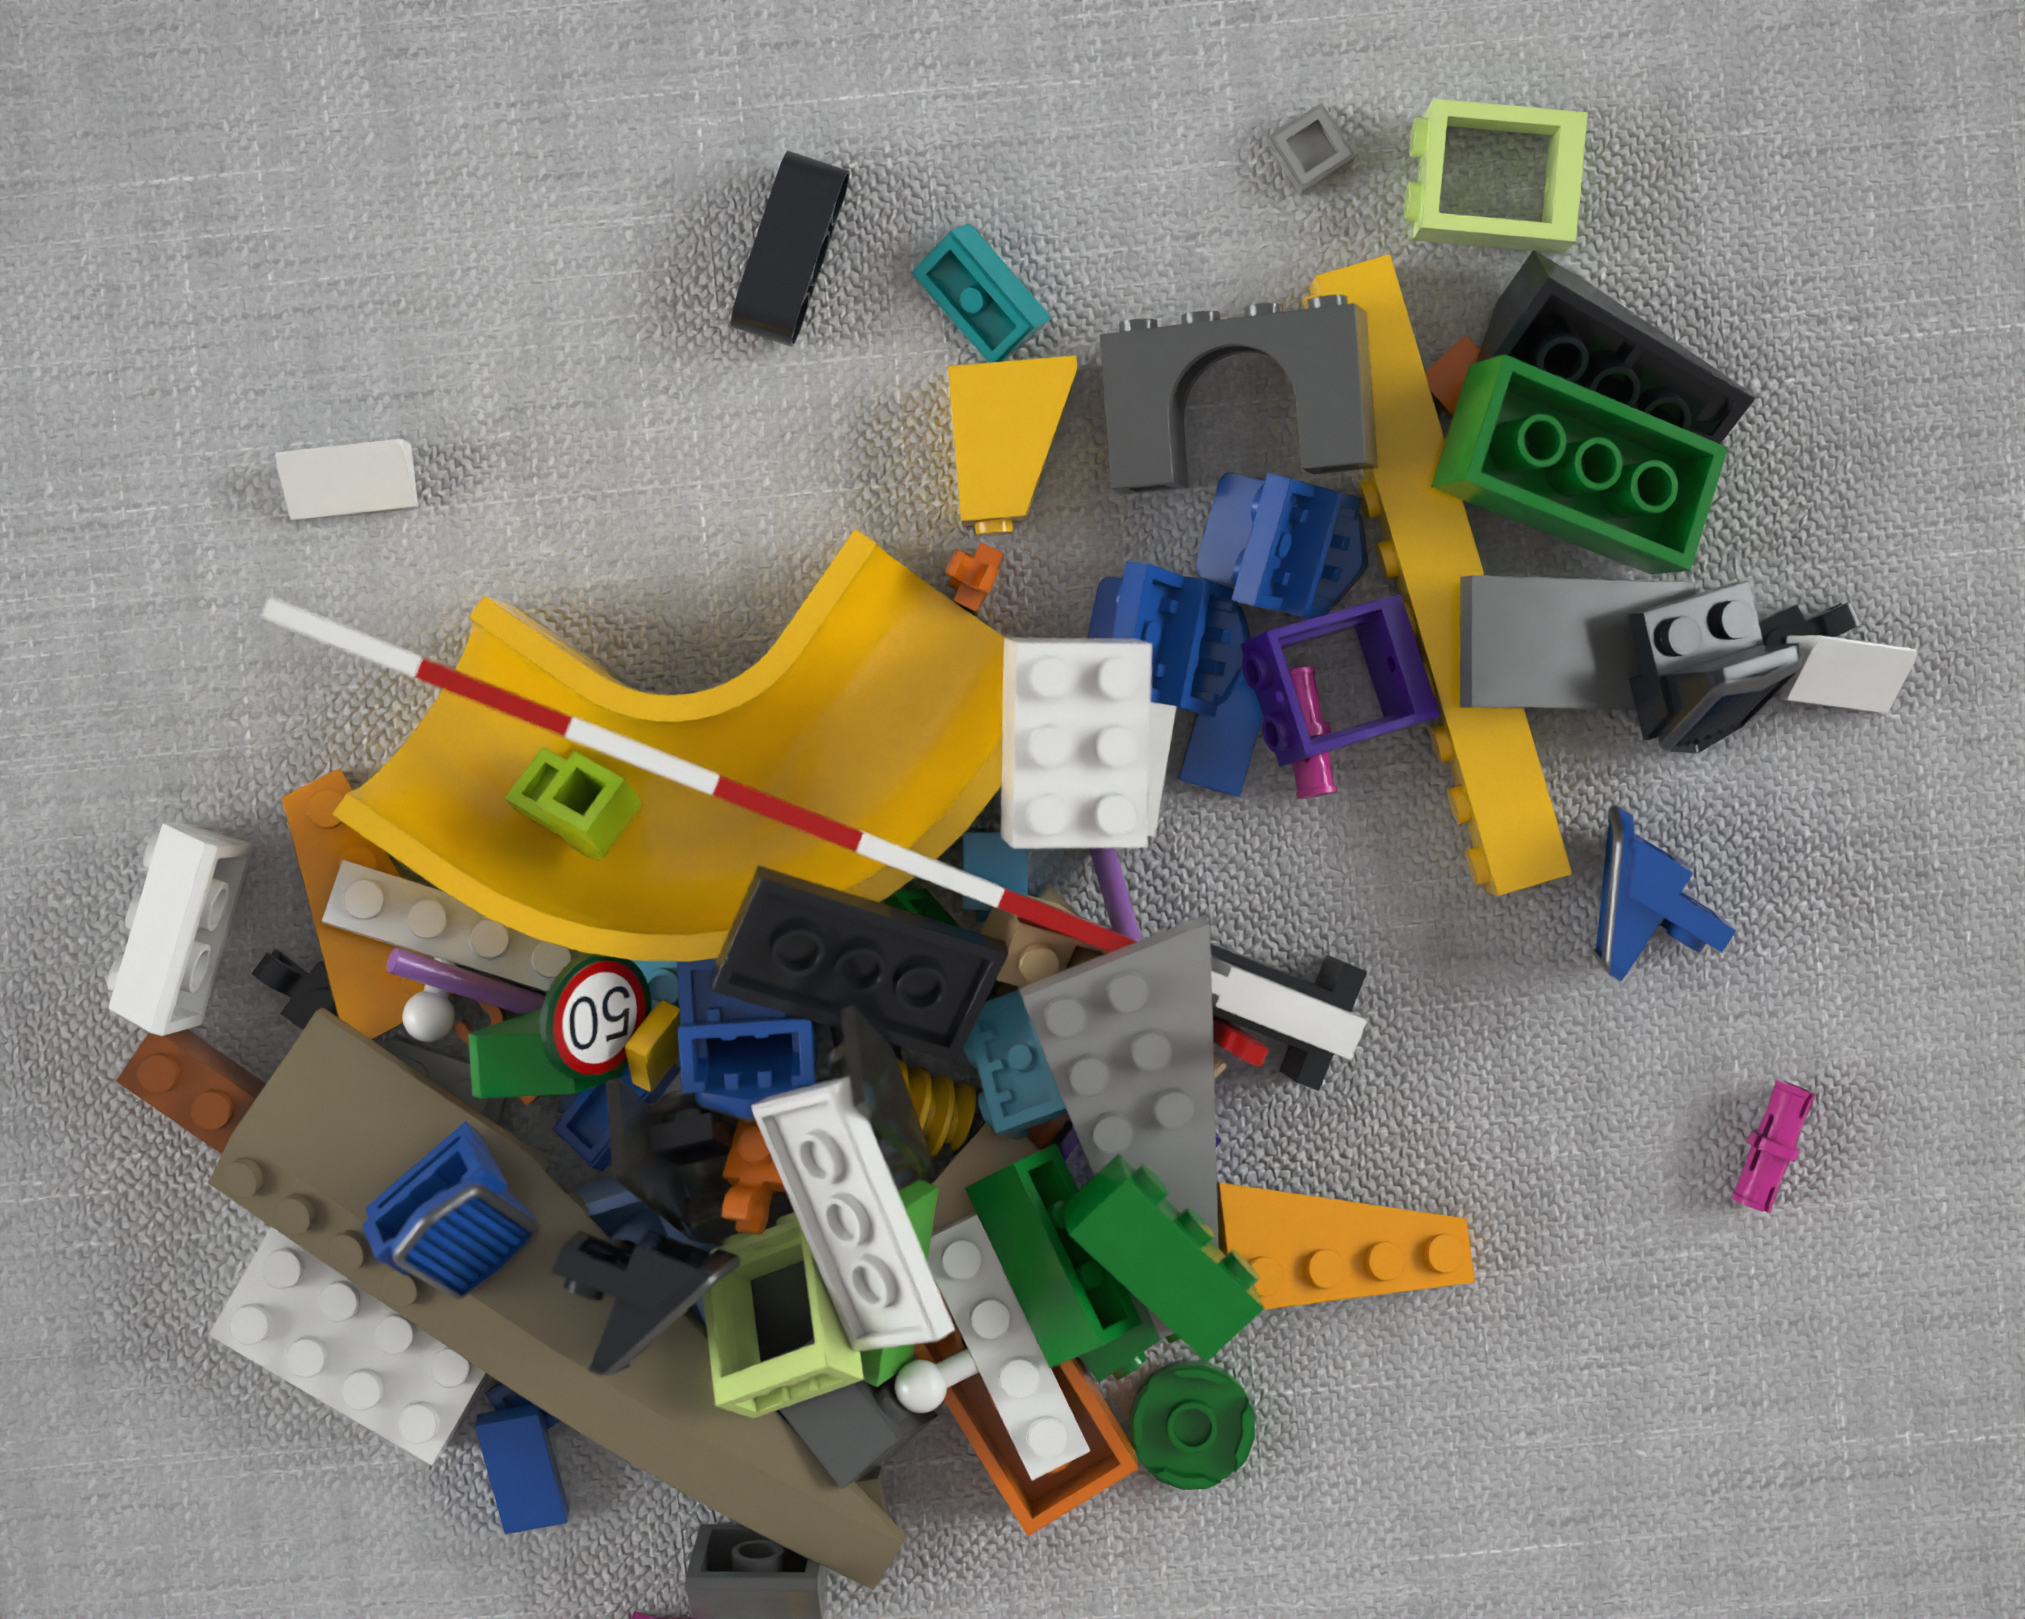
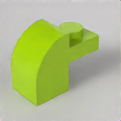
[505,747,642,860]

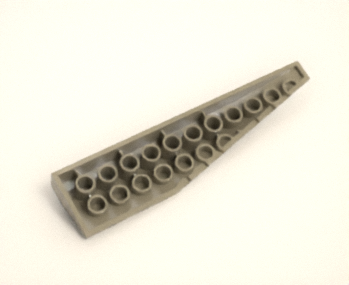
[208,1007,907,1590]

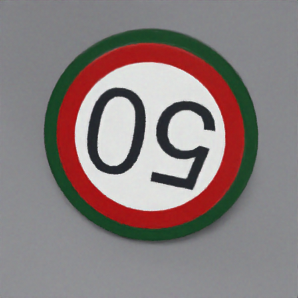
[540,953,651,1083]

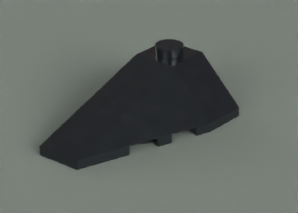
[1476,250,1755,444]

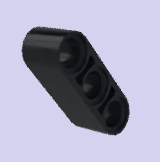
[730,150,850,347]

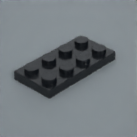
[709,865,1008,1062]

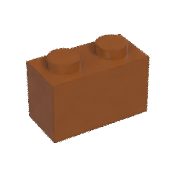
[116,1029,266,1154]

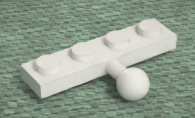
[321,860,586,1042]
[895,1212,1090,1480]

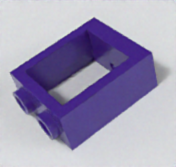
[1240,593,1440,767]

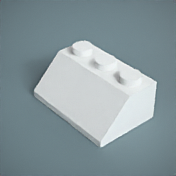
[107,822,254,1036]

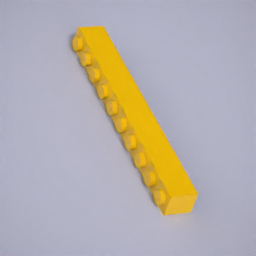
[1303,254,1572,896]

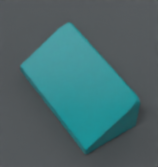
[911,224,1051,363]

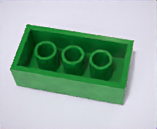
[1431,354,1728,575]

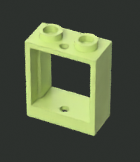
[1404,98,1588,254]
[703,1213,864,1419]

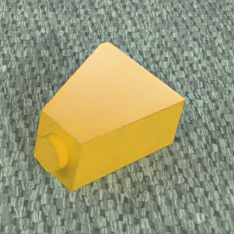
[948,355,1077,536]

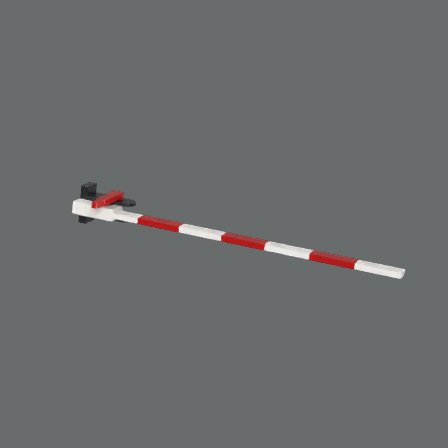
[261,597,1367,1091]

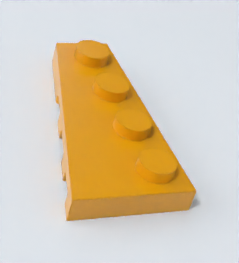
[281,768,457,1040]
[1217,1182,1475,1310]

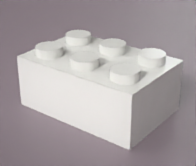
[1001,638,1152,848]

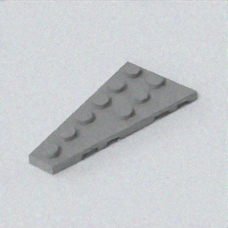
[1019,915,1218,1339]

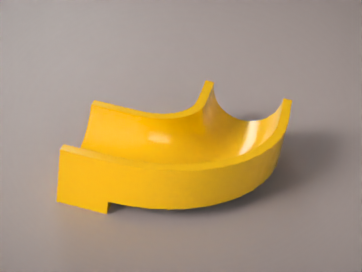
[332,529,1006,962]

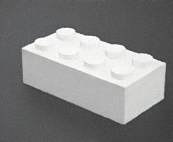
[208,1227,489,1465]

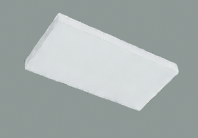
[751,1076,955,1352]

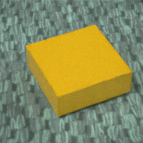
[625,1000,681,1093]

